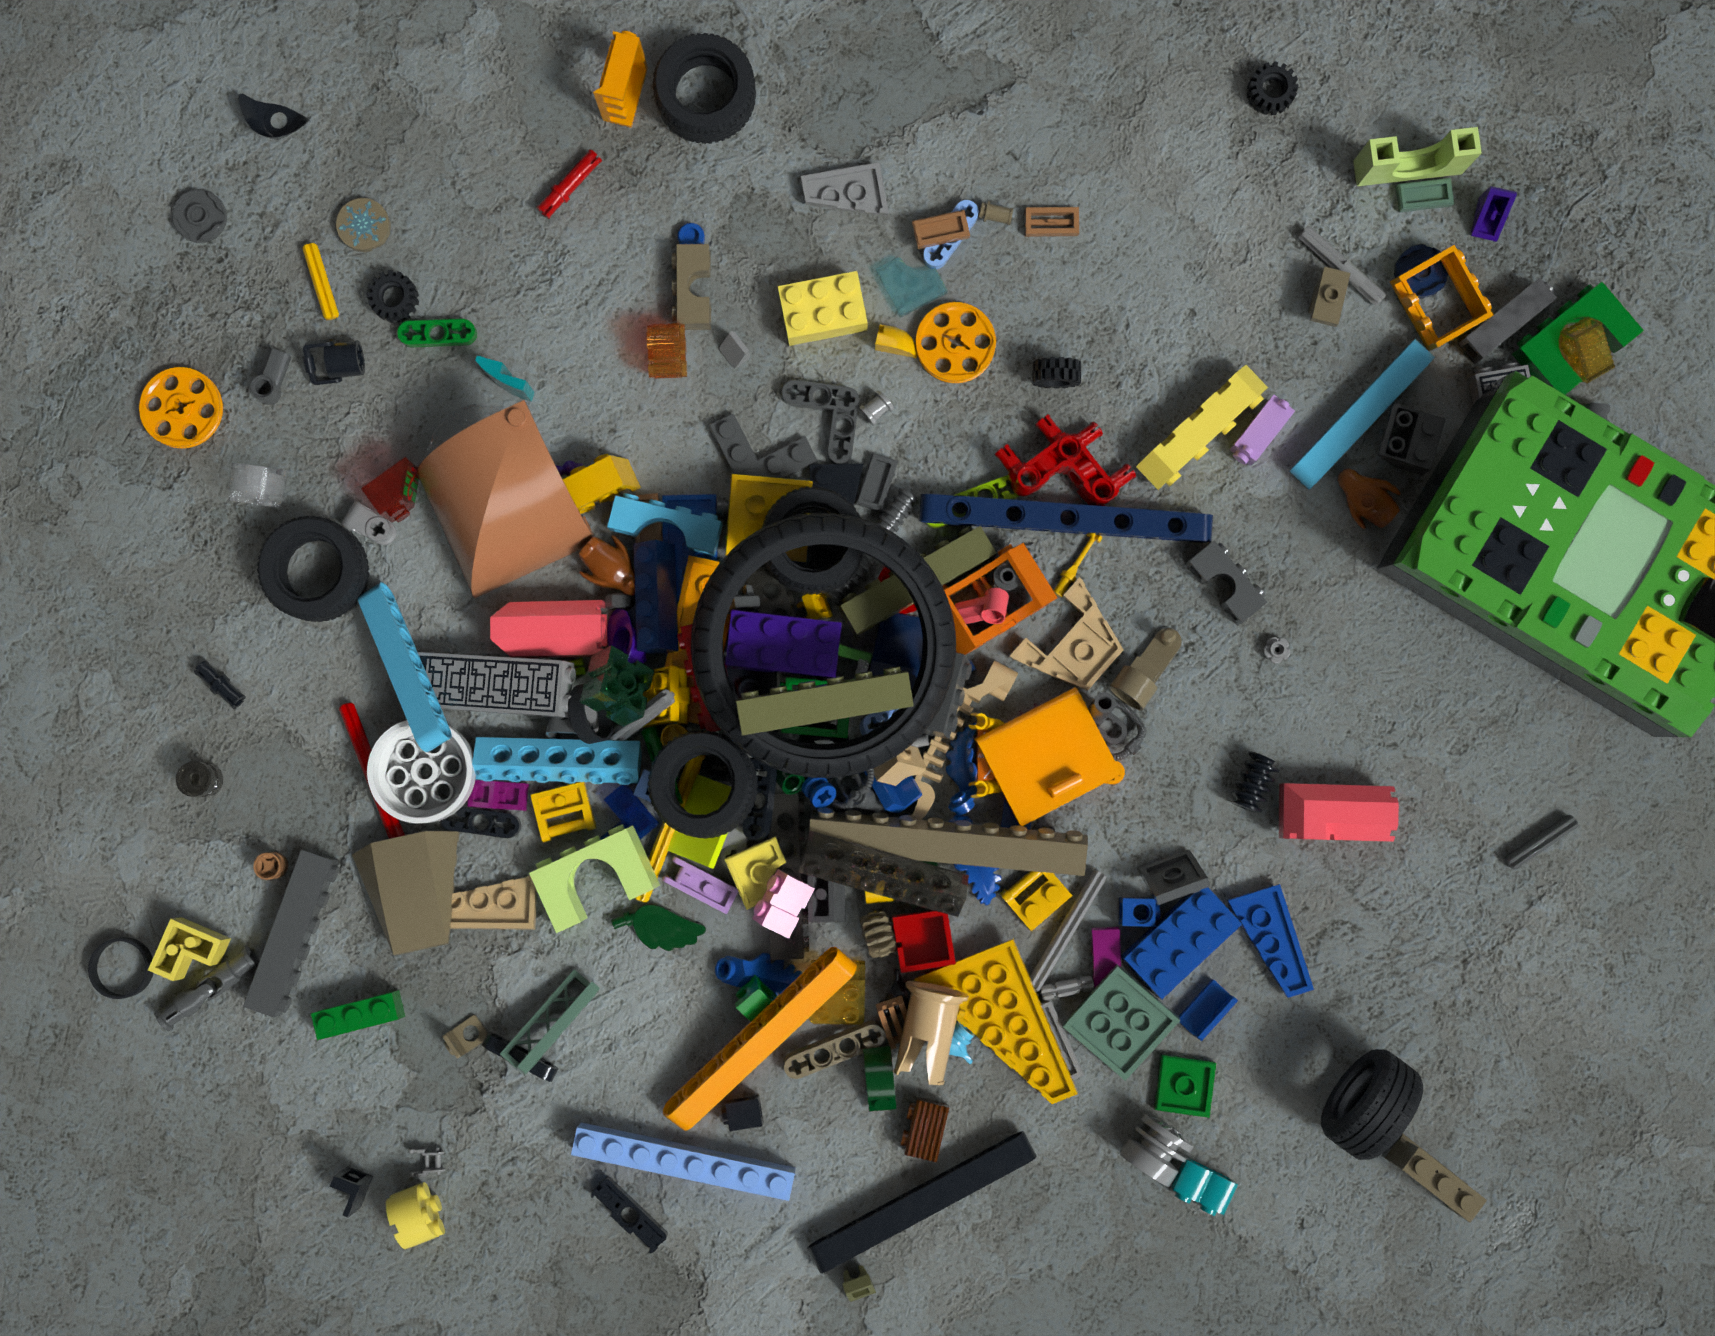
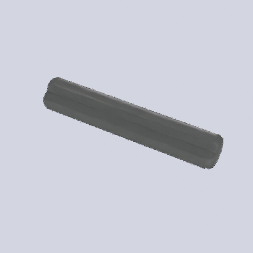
[1505,815,1579,869]

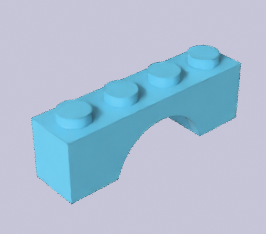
[607,493,723,556]

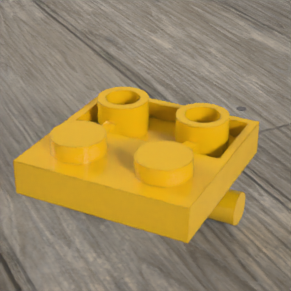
[636,666,690,727]

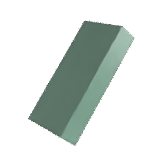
[1396,178,1454,213]

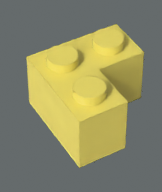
[148,917,231,981]

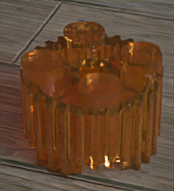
[646,323,687,379]

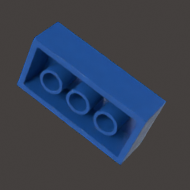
[1121,887,1242,999]

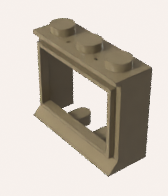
[1385,1134,1487,1223]

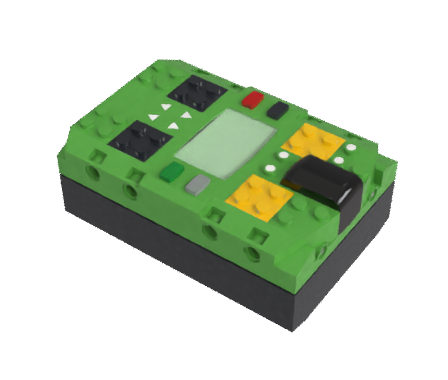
[1377,371,1715,738]

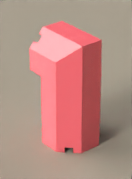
[490,600,608,659]
[1279,783,1399,842]

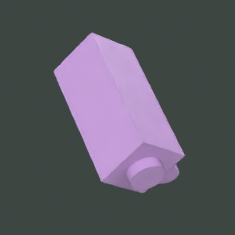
[1230,395,1295,466]

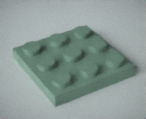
[1063,964,1180,1081]

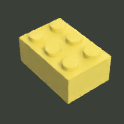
[778,271,868,346]

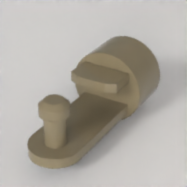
[1109,628,1182,711]

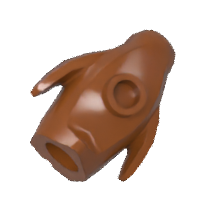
[1337,468,1401,529]
[579,535,635,596]

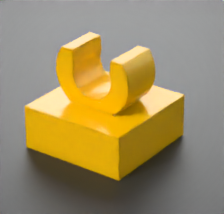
[797,593,833,620]

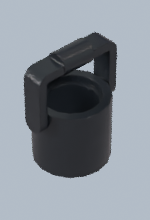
[302,339,365,385]

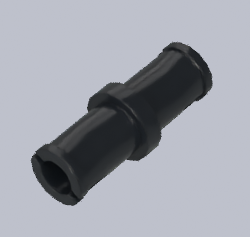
[194,660,246,709]

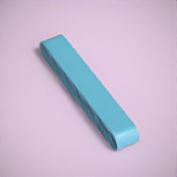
[1289,339,1435,490]
[358,582,452,752]

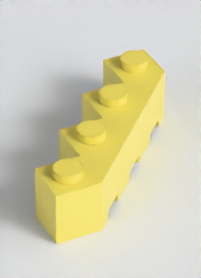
[1136,365,1268,490]

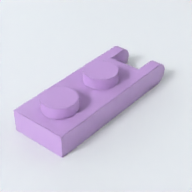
[662,856,738,914]

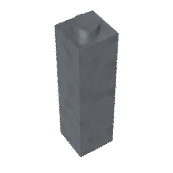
[1458,278,1557,364]

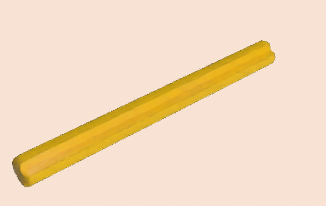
[635,755,706,903]

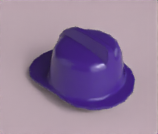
[607,608,646,670]

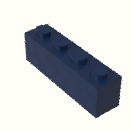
[634,540,679,655]

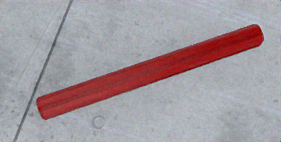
[339,702,405,839]

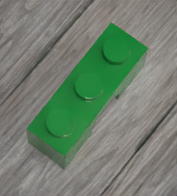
[311,990,406,1040]

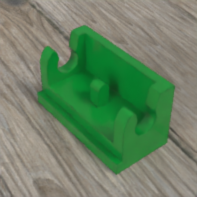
[735,975,778,1022]

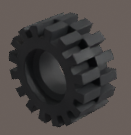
[1247,61,1299,116]
[367,270,419,323]
[1032,357,1081,389]

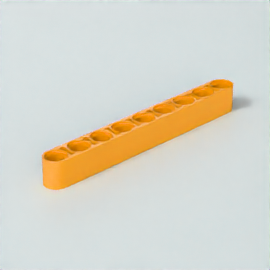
[663,947,857,1131]

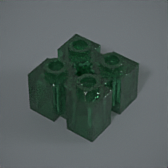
[580,645,654,727]

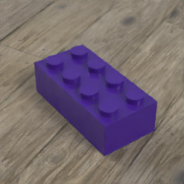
[725,610,842,679]

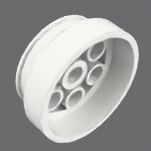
[367,720,476,823]

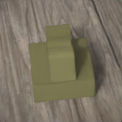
[842,1265,876,1302]

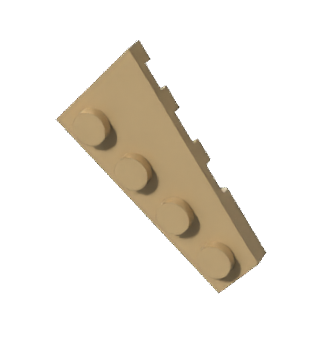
[450,875,537,930]

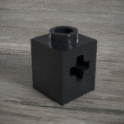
[721,1095,764,1132]

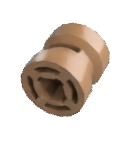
[253,852,288,880]

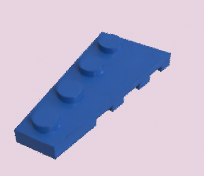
[1226,884,1314,998]

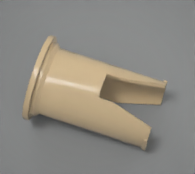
[893,981,969,1085]

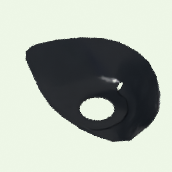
[239,93,311,140]

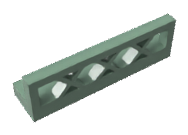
[500,970,600,1076]

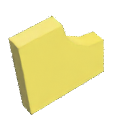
[725,837,786,910]

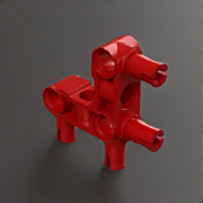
[994,414,1136,506]

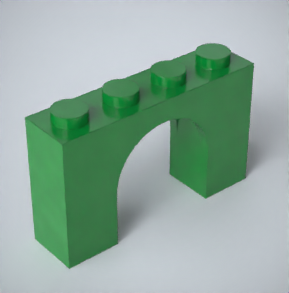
[1512,282,1644,395]

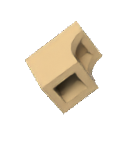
[873,746,927,786]

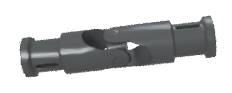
[154,946,259,1031]

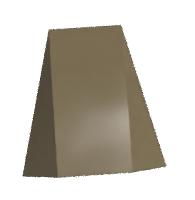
[352,831,460,956]

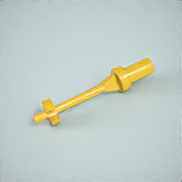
[1053,533,1102,598]

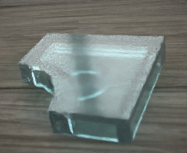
[876,257,948,318]

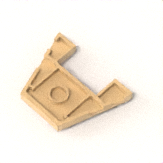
[1009,577,1123,691]

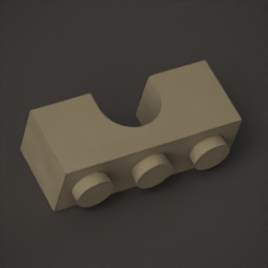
[672,244,711,330]

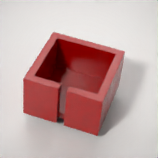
[892,908,956,973]

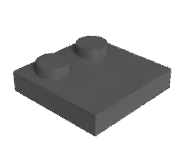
[1139,849,1210,905]

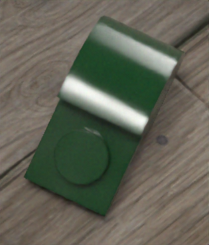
[863,1046,896,1112]

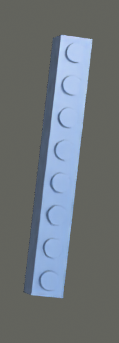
[571,1122,796,1201]

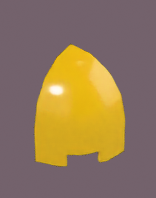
[875,324,917,358]

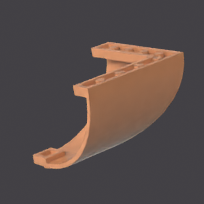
[417,400,595,598]

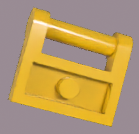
[531,782,596,842]
[999,871,1073,931]

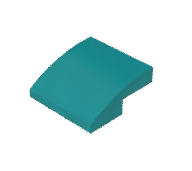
[475,356,535,402]

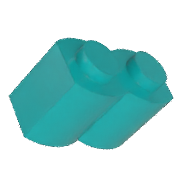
[1171,1157,1238,1216]

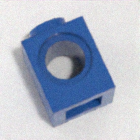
[1119,897,1160,927]

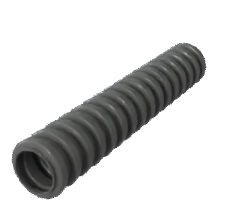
[824,488,919,606]

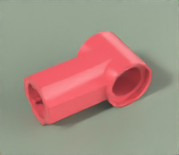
[955,588,1009,624]

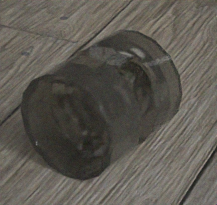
[176,761,223,797]

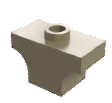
[1308,266,1351,327]

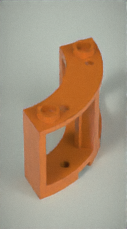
[942,543,1058,655]

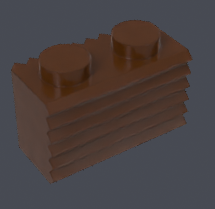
[900,1097,949,1162]

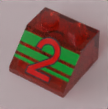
[361,457,419,523]

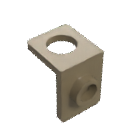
[442,1015,488,1059]

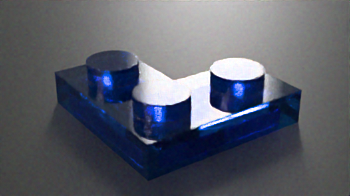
[600,784,660,840]

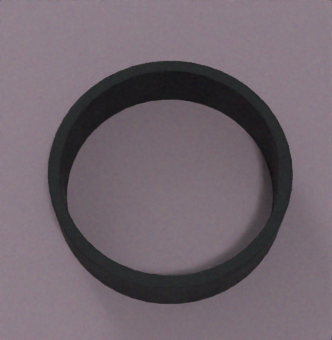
[569,682,615,744]
[88,937,153,999]

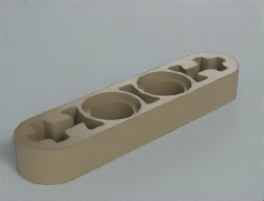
[783,1020,885,1079]

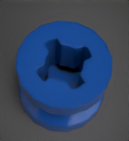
[802,777,836,808]

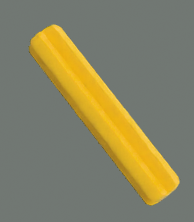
[302,243,339,320]

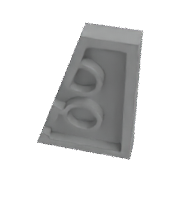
[801,162,889,217]

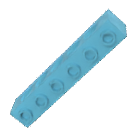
[472,737,642,785]

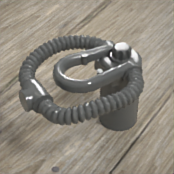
[1088,692,1146,761]
[826,769,890,814]

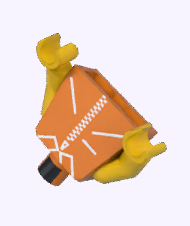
[969,713,1004,798]

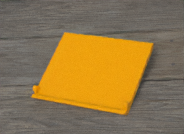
[974,687,1122,826]

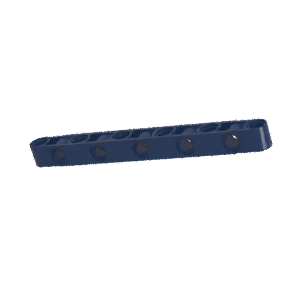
[919,494,1213,543]

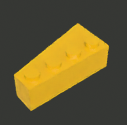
[563,454,641,514]

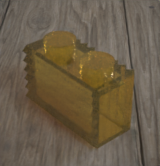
[1560,317,1615,384]

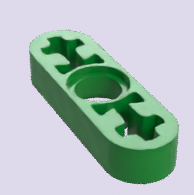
[397,319,477,348]

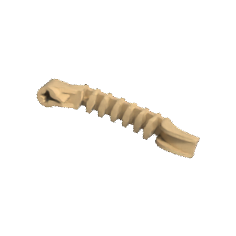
[911,660,1018,820]

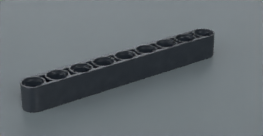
[807,1131,1037,1274]

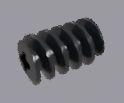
[1229,751,1280,812]

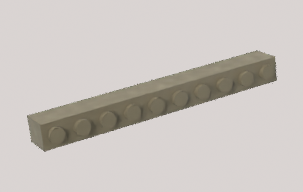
[808,808,1088,876]

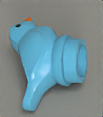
[927,1021,975,1064]

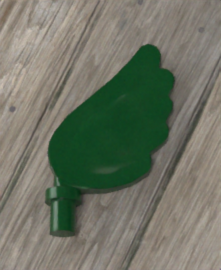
[611,904,706,951]

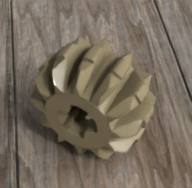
[860,911,896,958]

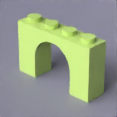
[1353,127,1482,186]
[529,824,660,933]

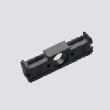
[591,1176,668,1253]

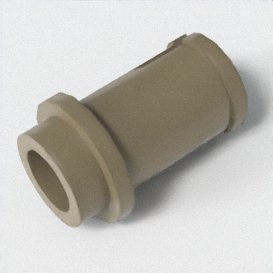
[978,201,1013,225]

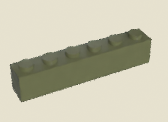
[839,526,997,637]
[736,666,914,735]

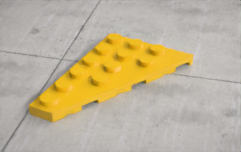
[914,938,1078,1104]

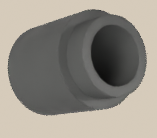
[992,563,1021,593]

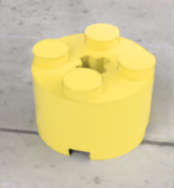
[386,1182,445,1249]

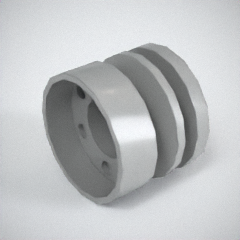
[1119,1113,1194,1187]

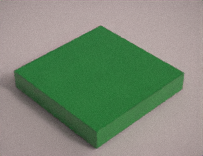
[1154,1054,1216,1118]

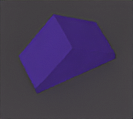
[1471,186,1517,242]

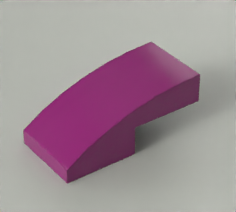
[467,780,529,811]
[1091,927,1121,987]

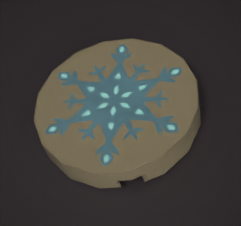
[336,198,391,252]

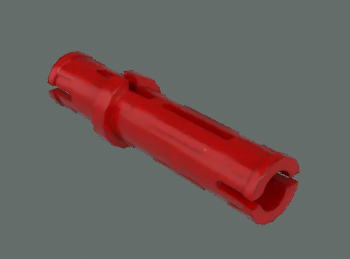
[536,149,602,219]

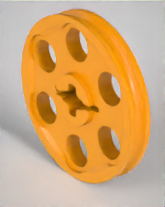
[915,302,996,383]
[139,367,223,449]

